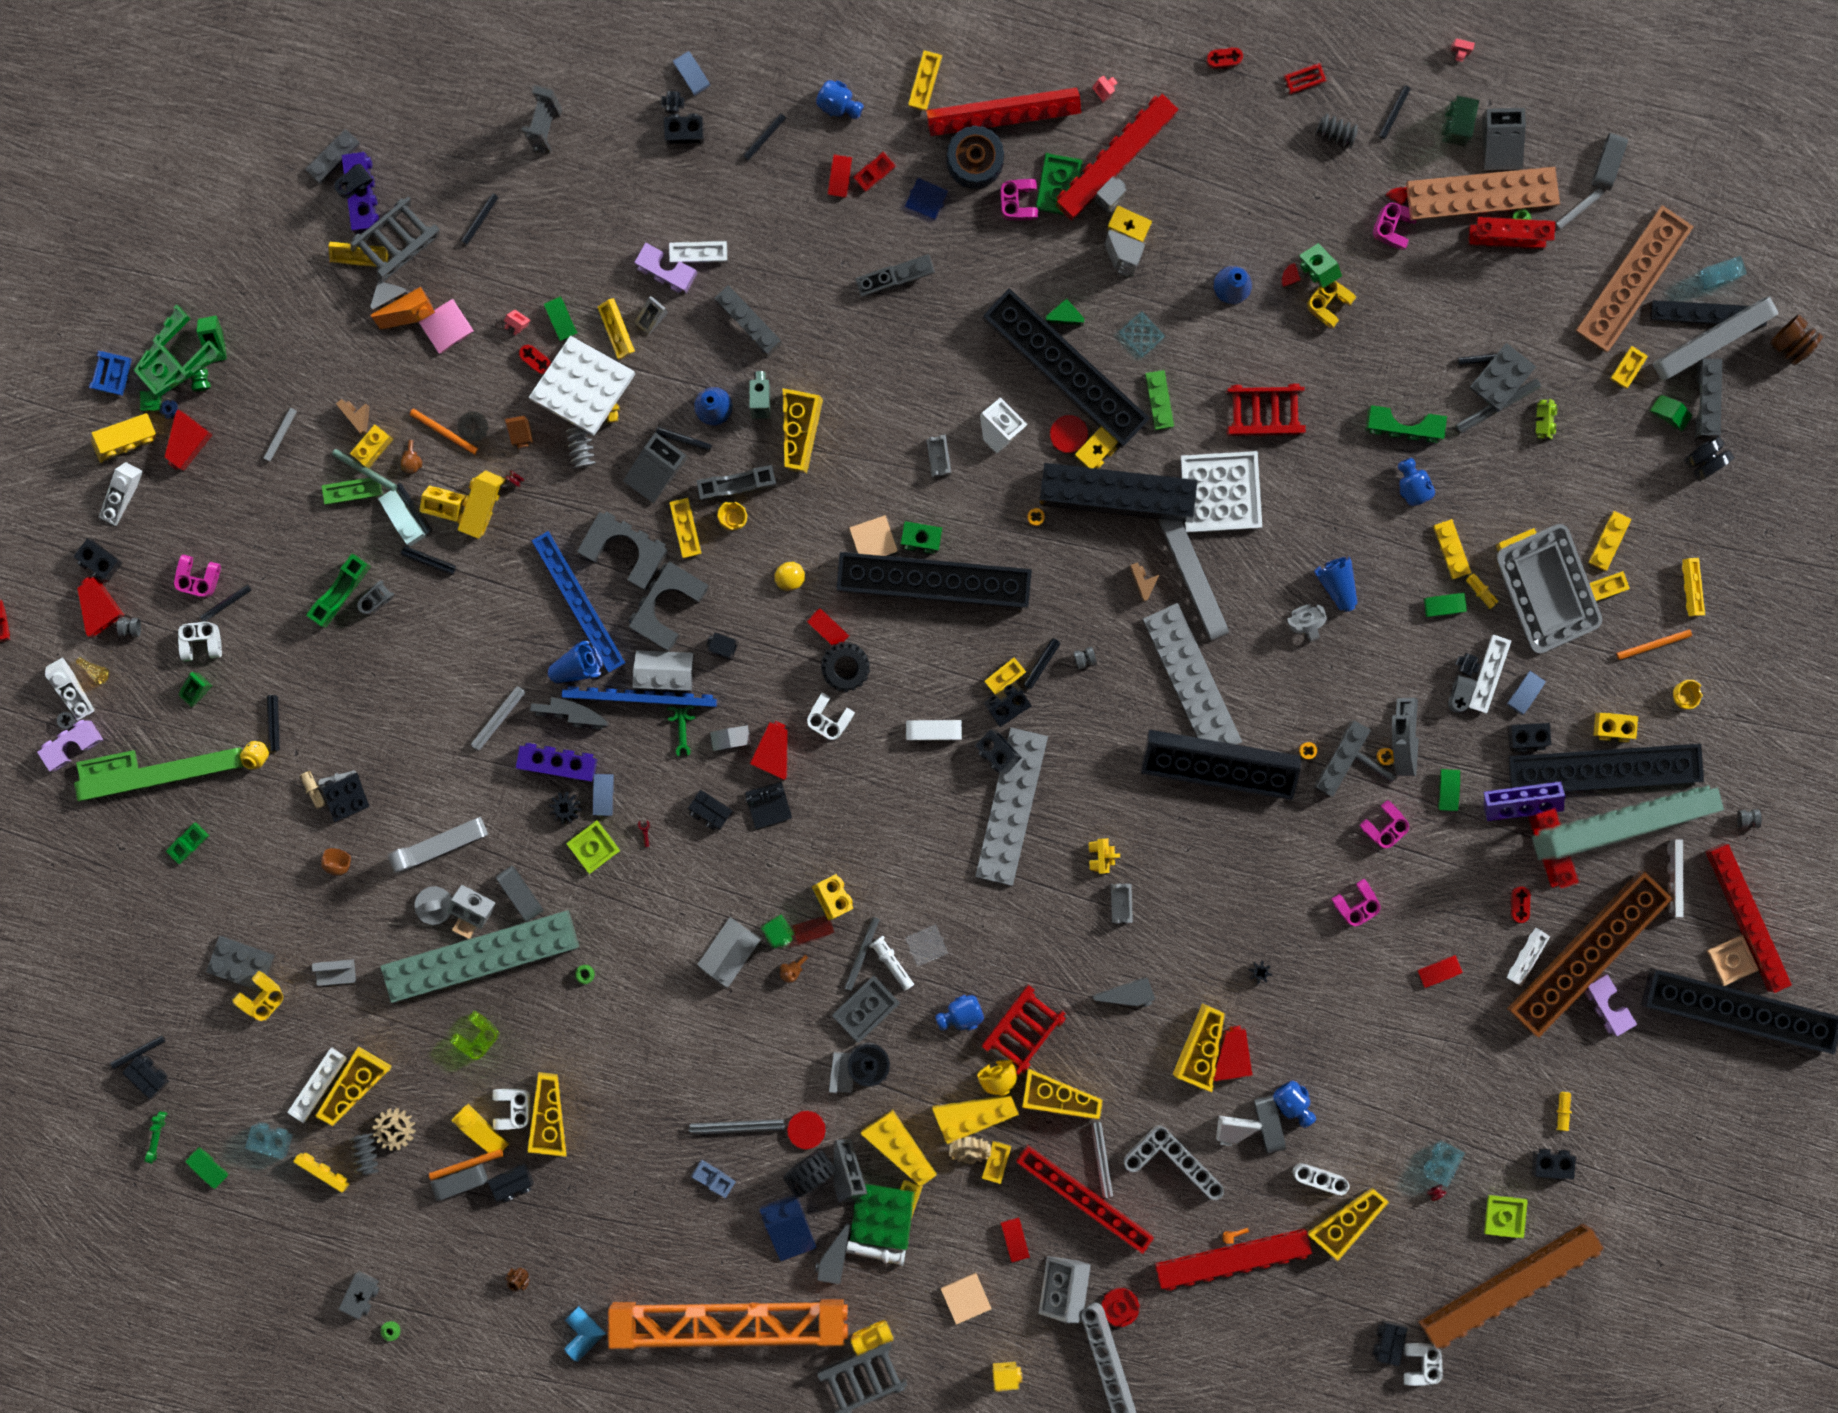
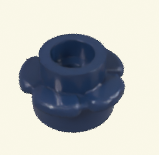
[159,400,178,419]

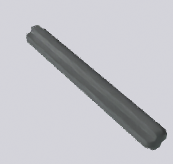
[1456,379,1541,434]
[689,1119,785,1135]

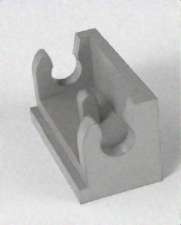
[927,435,951,477]
[1111,883,1133,923]

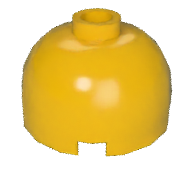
[977,1060,1017,1096]

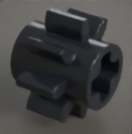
[661,91,685,114]
[1455,653,1481,676]
[1248,960,1272,984]

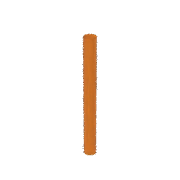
[409,408,478,455]
[1616,629,1692,660]
[429,1149,503,1180]

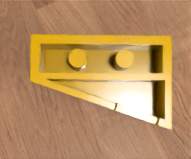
[91,413,156,463]
[457,470,506,539]

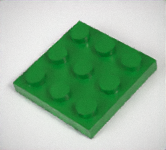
[850,1183,915,1250]

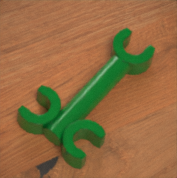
[667,705,695,756]
[145,1111,168,1164]

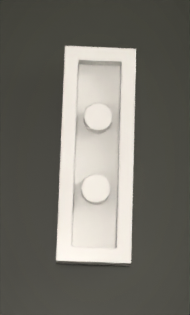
[669,241,727,263]
[1507,927,1550,986]

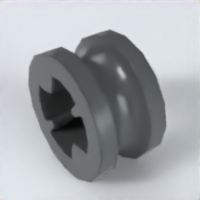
[57,712,77,729]

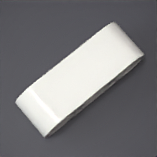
[906,720,962,740]
[1293,1163,1349,1195]

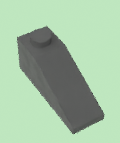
[1092,977,1155,1008]
[833,1139,867,1203]
[814,1223,850,1284]

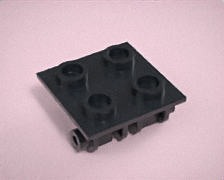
[322,772,370,822]
[745,781,792,829]

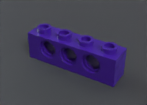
[342,152,380,234]
[516,742,598,782]
[1484,782,1565,821]

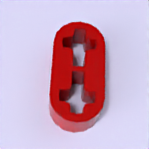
[1206,47,1243,69]
[519,344,552,375]
[1511,886,1531,923]

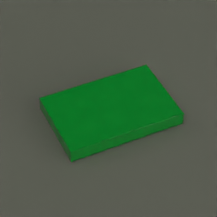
[1036,153,1083,216]

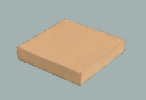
[850,515,898,556]
[1706,935,1759,986]
[941,1273,992,1324]

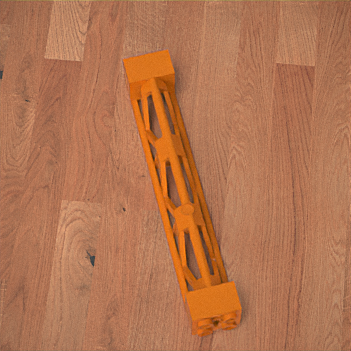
[609,1299,848,1348]

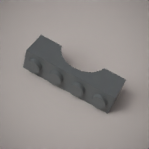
[715,285,782,357]
[1695,358,1722,438]
[696,465,777,501]
[1313,720,1371,797]

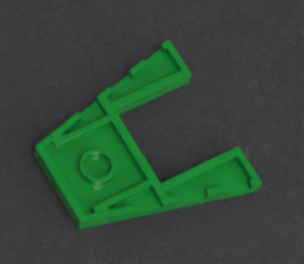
[134,304,223,397]

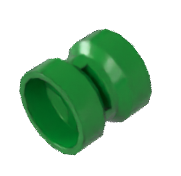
[189,369,211,392]

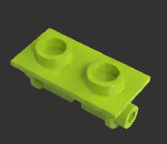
[1535,399,1557,440]

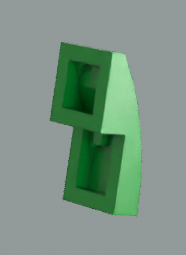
[544,296,577,341]
[1424,593,1467,617]
[1438,769,1460,811]
[166,822,209,865]
[185,1147,228,1189]

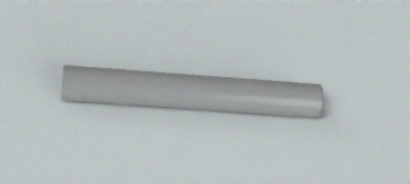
[1555,188,1604,230]
[264,408,297,462]

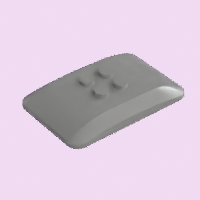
[1497,524,1602,653]

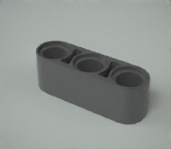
[1591,133,1628,191]
[496,865,543,922]
[1254,1095,1286,1154]
[430,1164,488,1201]

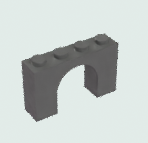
[577,511,668,590]
[628,561,710,651]

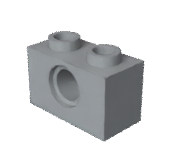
[1094,177,1126,214]
[447,885,495,929]

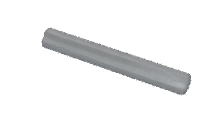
[471,686,525,750]
[1091,1122,1113,1198]

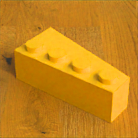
[782,388,823,474]
[1173,1003,1225,1092]
[528,1072,566,1156]
[932,1094,1019,1144]

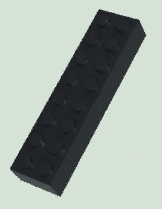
[1040,463,1198,523]
[1141,729,1301,800]

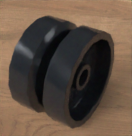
[1684,436,1735,482]
[847,1042,890,1087]

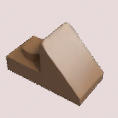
[336,399,369,435]
[1129,562,1159,602]

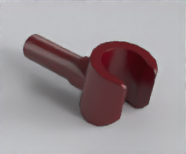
[638,820,650,847]

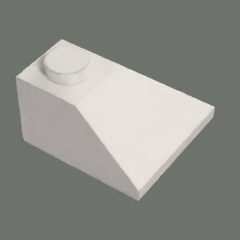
[980,398,1027,453]
[1216,1116,1261,1146]

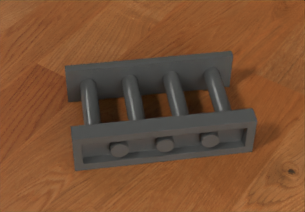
[522,85,562,154]
[351,196,440,283]
[817,1342,907,1413]

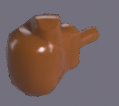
[401,440,422,473]
[779,955,808,983]

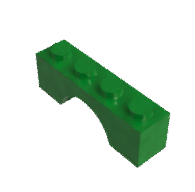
[1365,405,1447,444]
[306,553,372,628]
[762,914,794,948]

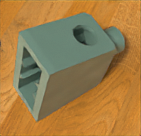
[750,371,771,419]

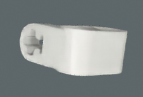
[178,622,222,661]
[807,693,855,740]
[493,1089,531,1130]
[1403,1343,1442,1385]

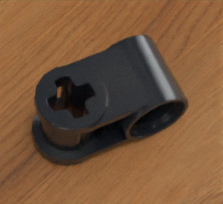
[334,164,373,199]

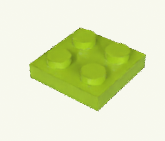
[566,820,621,874]
[1484,1195,1528,1238]

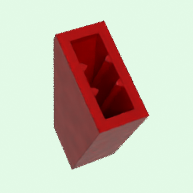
[165,409,213,471]
[77,577,125,638]
[750,720,788,780]
[1213,1025,1253,1081]

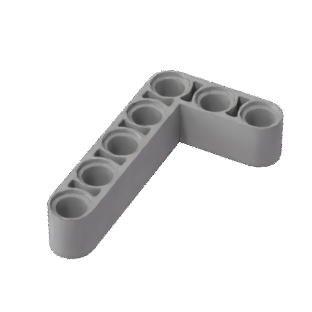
[388,817,489,873]
[1123,1125,1224,1200]

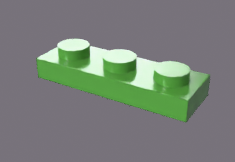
[1145,370,1174,430]
[321,478,383,505]
[76,750,139,781]

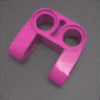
[1000,179,1038,221]
[1373,203,1417,250]
[174,554,221,598]
[1359,800,1409,848]
[1331,879,1381,926]

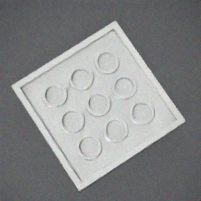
[529,336,635,436]
[1180,451,1262,533]

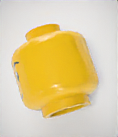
[240,741,269,769]

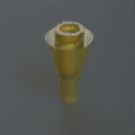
[76,657,109,685]

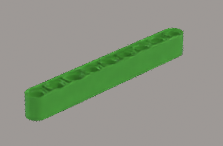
[74,748,244,801]

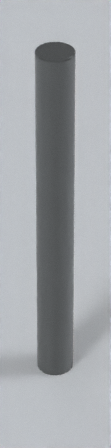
[844,917,880,991]

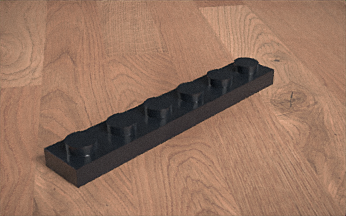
[1650,300,1767,327]

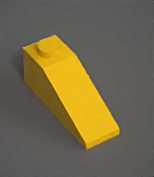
[452,1104,509,1153]

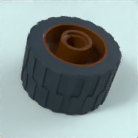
[947,126,1004,189]

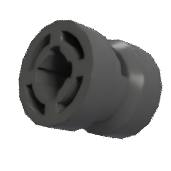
[117,618,141,637]
[1073,646,1097,670]
[1737,809,1762,829]

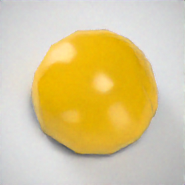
[717,502,748,531]
[774,562,805,591]
[1673,680,1703,710]

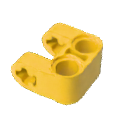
[1307,281,1356,329]
[233,971,283,1021]
[851,1320,894,1356]

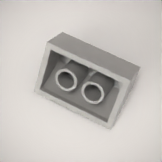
[1105,230,1145,277]
[632,650,694,691]
[697,917,761,988]
[1038,1256,1091,1323]

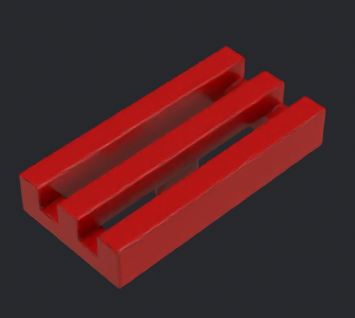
[1284,63,1327,95]

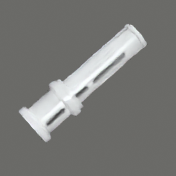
[869,936,914,991]
[846,1241,906,1267]

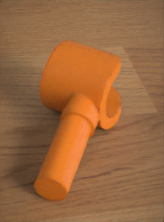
[1223,1228,1249,1244]

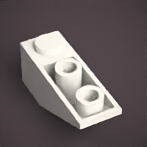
[99,462,142,526]
[45,658,94,721]

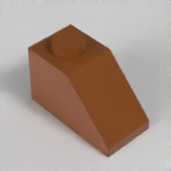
[505,416,533,449]

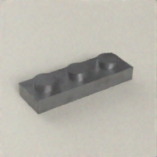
[306,129,360,184]

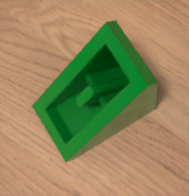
[1045,299,1085,326]
[1650,395,1693,432]
[178,672,212,708]

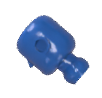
[816,80,864,119]
[1398,458,1435,506]
[935,995,984,1031]
[1273,1081,1316,1128]

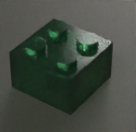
[1440,95,1480,146]

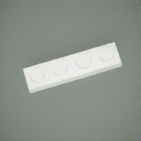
[1468,635,1511,714]
[1667,839,1683,917]
[287,1048,348,1123]

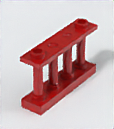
[1468,217,1555,249]
[1226,383,1306,436]
[1528,808,1579,889]
[982,984,1066,1075]

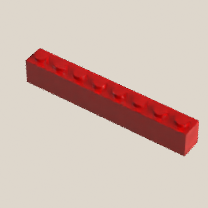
[926,88,1082,136]
[1055,93,1179,221]
[1705,843,1792,993]
[1016,1144,1154,1254]
[1155,1228,1312,1291]

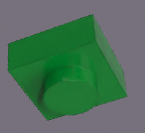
[140,391,161,412]

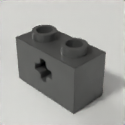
[339,1271,380,1319]

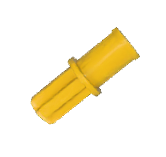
[1466,574,1499,609]
[1556,1091,1572,1131]

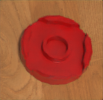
[1050,415,1088,453]
[787,1110,826,1149]
[1101,1287,1140,1327]

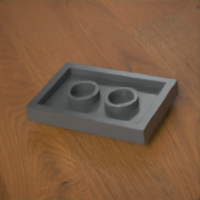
[1470,343,1536,412]
[206,936,275,992]
[832,975,900,1043]

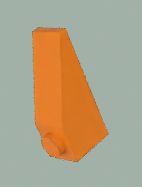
[371,287,435,329]

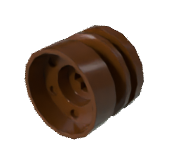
[1770,314,1823,366]

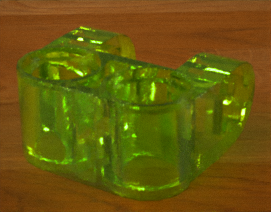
[450,1010,499,1060]

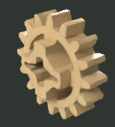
[373,1108,416,1151]
[949,1137,991,1164]

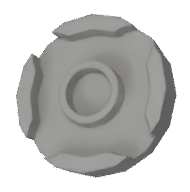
[1287,604,1327,642]
[415,886,452,925]

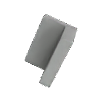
[312,959,356,986]
[829,1052,854,1093]

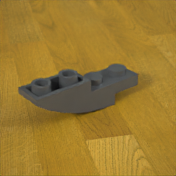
[855,254,935,297]
[530,697,609,729]
[1392,698,1419,776]

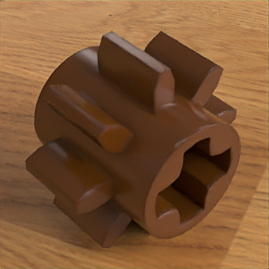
[505,1268,530,1292]

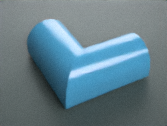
[565,1306,606,1362]

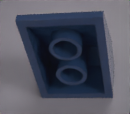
[760,1194,817,1261]

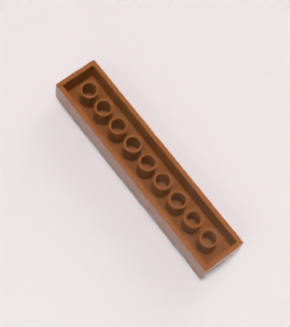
[1507,871,1672,1038]
[1418,1223,1604,1349]

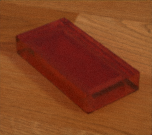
[792,915,835,944]

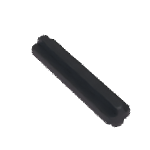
[401,546,456,575]
[1023,638,1061,689]
[267,695,280,752]

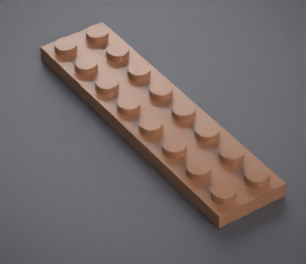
[1406,167,1560,221]
[1575,205,1694,353]

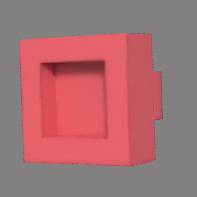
[1451,38,1475,62]
[1092,76,1117,102]
[504,310,530,335]

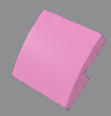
[419,300,474,354]

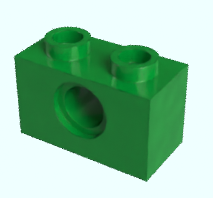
[1299,243,1342,288]
[901,521,942,554]

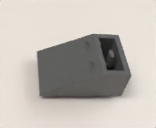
[1482,108,1526,171]
[623,432,688,504]

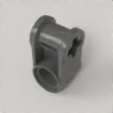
[358,580,395,616]
[1448,674,1477,713]

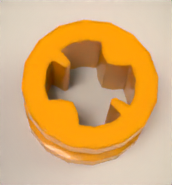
[1027,508,1045,526]
[1299,742,1317,759]
[1376,748,1394,765]

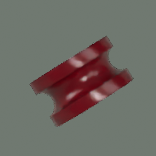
[506,470,525,488]
[1427,1184,1447,1202]

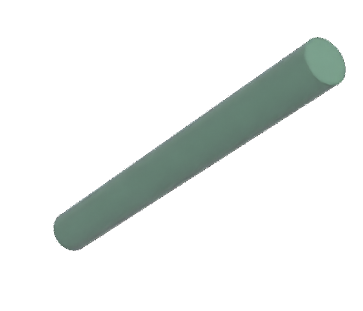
[332,449,397,492]

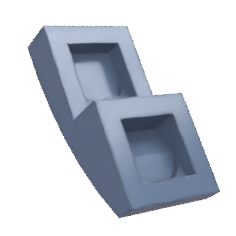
[673,51,711,96]
[1507,671,1546,715]
[593,774,614,816]
[691,1159,736,1198]

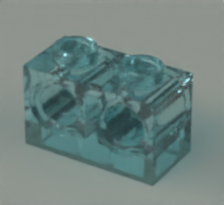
[1699,256,1747,290]
[245,1122,293,1159]
[1423,1140,1465,1187]

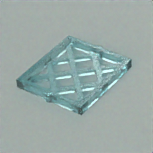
[1119,311,1165,358]

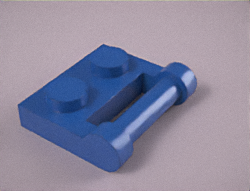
[89,351,132,396]

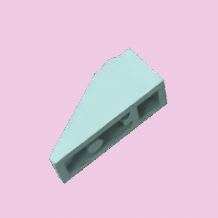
[379,490,427,546]

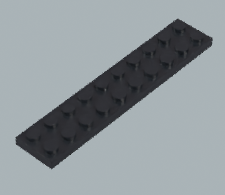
[1508,744,1704,791]

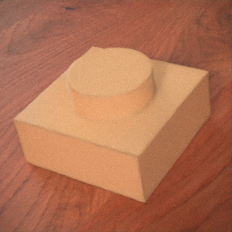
[453,918,476,939]

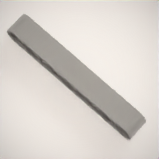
[1653,296,1779,381]
[1159,519,1229,641]
[1082,1302,1137,1413]

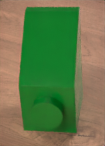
[197,315,227,362]

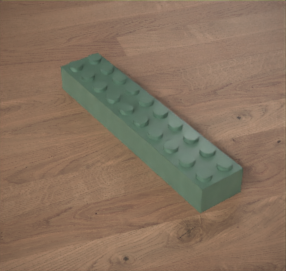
[1532,786,1724,860]
[381,910,579,1003]

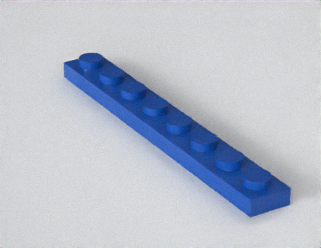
[532,531,626,673]
[562,686,717,707]

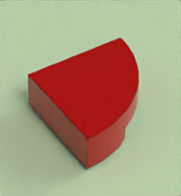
[1386,187,1408,205]
[1281,262,1301,288]

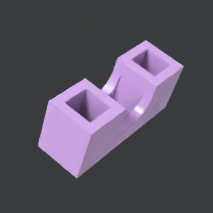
[634,243,697,293]
[37,720,103,772]
[1584,973,1637,1036]

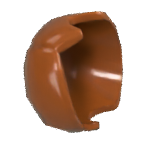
[321,848,351,876]

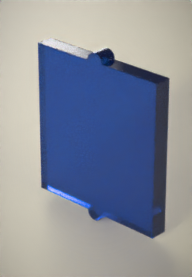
[905,178,948,220]

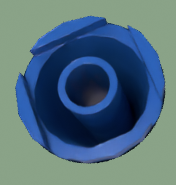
[1214,266,1252,304]
[694,387,733,426]
[1314,557,1358,612]
[548,641,602,683]

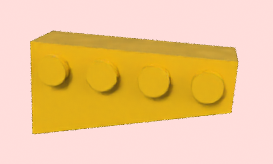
[316,1046,391,1126]
[1022,1069,1102,1120]
[861,1109,937,1187]
[1307,1188,1389,1261]

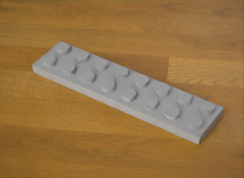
[1143,603,1242,745]
[975,727,1048,886]

